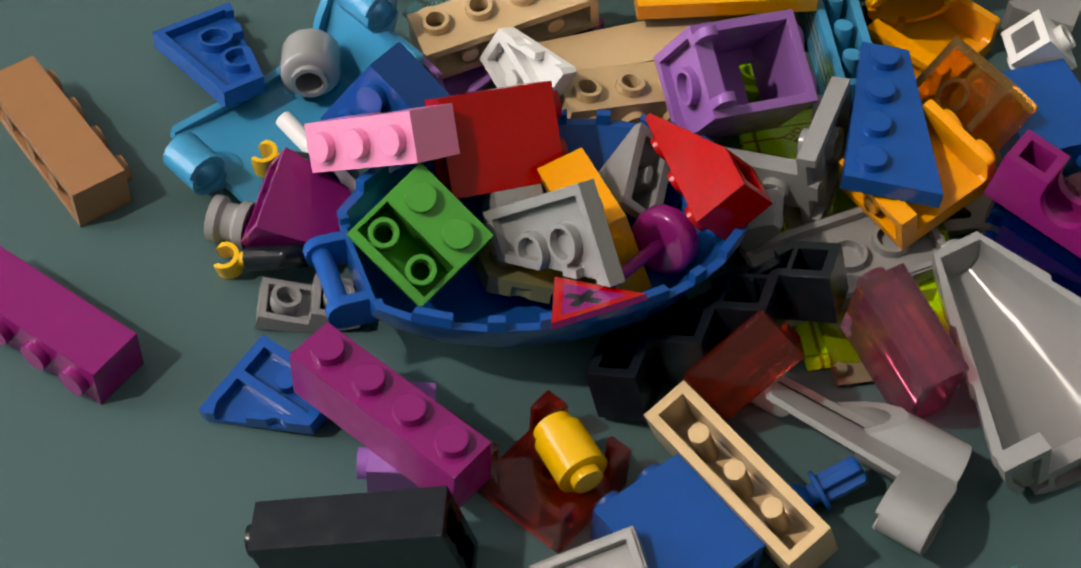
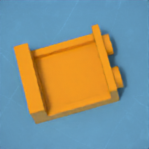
[867,0,1001,102]
[838,99,996,250]

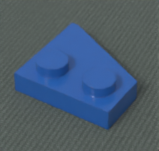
[198,335,328,435]

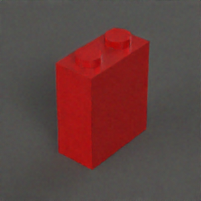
[424,81,569,199]

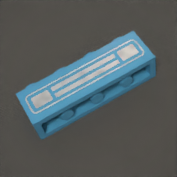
[798,0,872,103]

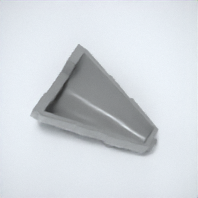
[932,231,1081,495]

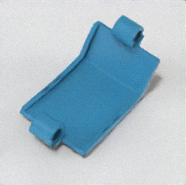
[163,0,424,203]

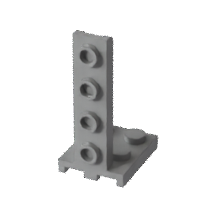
[723,76,851,224]

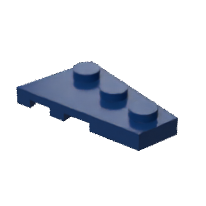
[152,2,266,108]

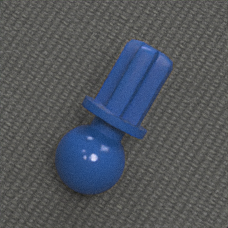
[788,457,868,511]

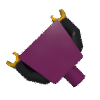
[213,140,351,279]

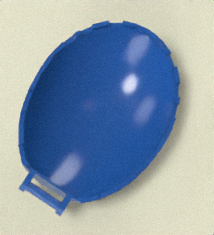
[303,109,749,348]

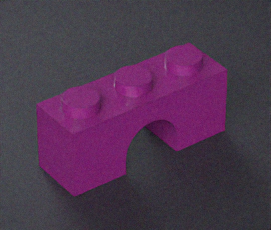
[983,129,1081,258]

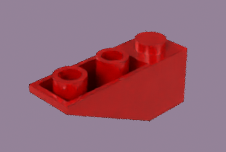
[645,113,773,241]

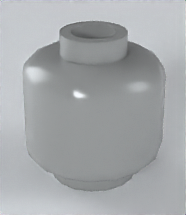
[280,28,341,98]

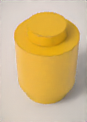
[533,411,607,493]

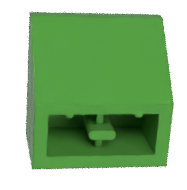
[346,163,494,307]

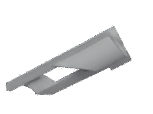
[729,353,972,557]

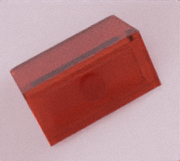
[684,311,805,422]

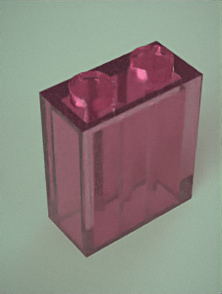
[840,263,970,419]

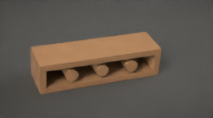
[0,56,133,227]

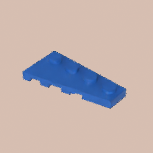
[840,41,944,208]

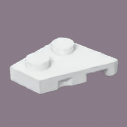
[479,27,578,97]

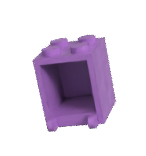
[654,9,818,140]

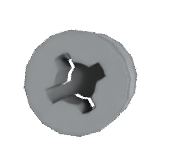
[204,194,255,250]

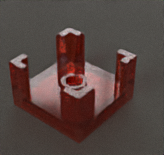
[477,390,631,554]

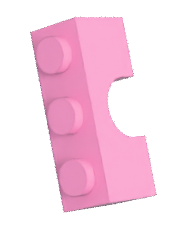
[304,103,460,173]

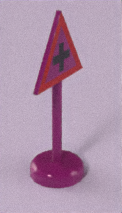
[551,205,699,330]

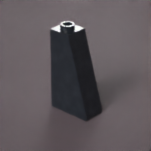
[244,486,478,568]

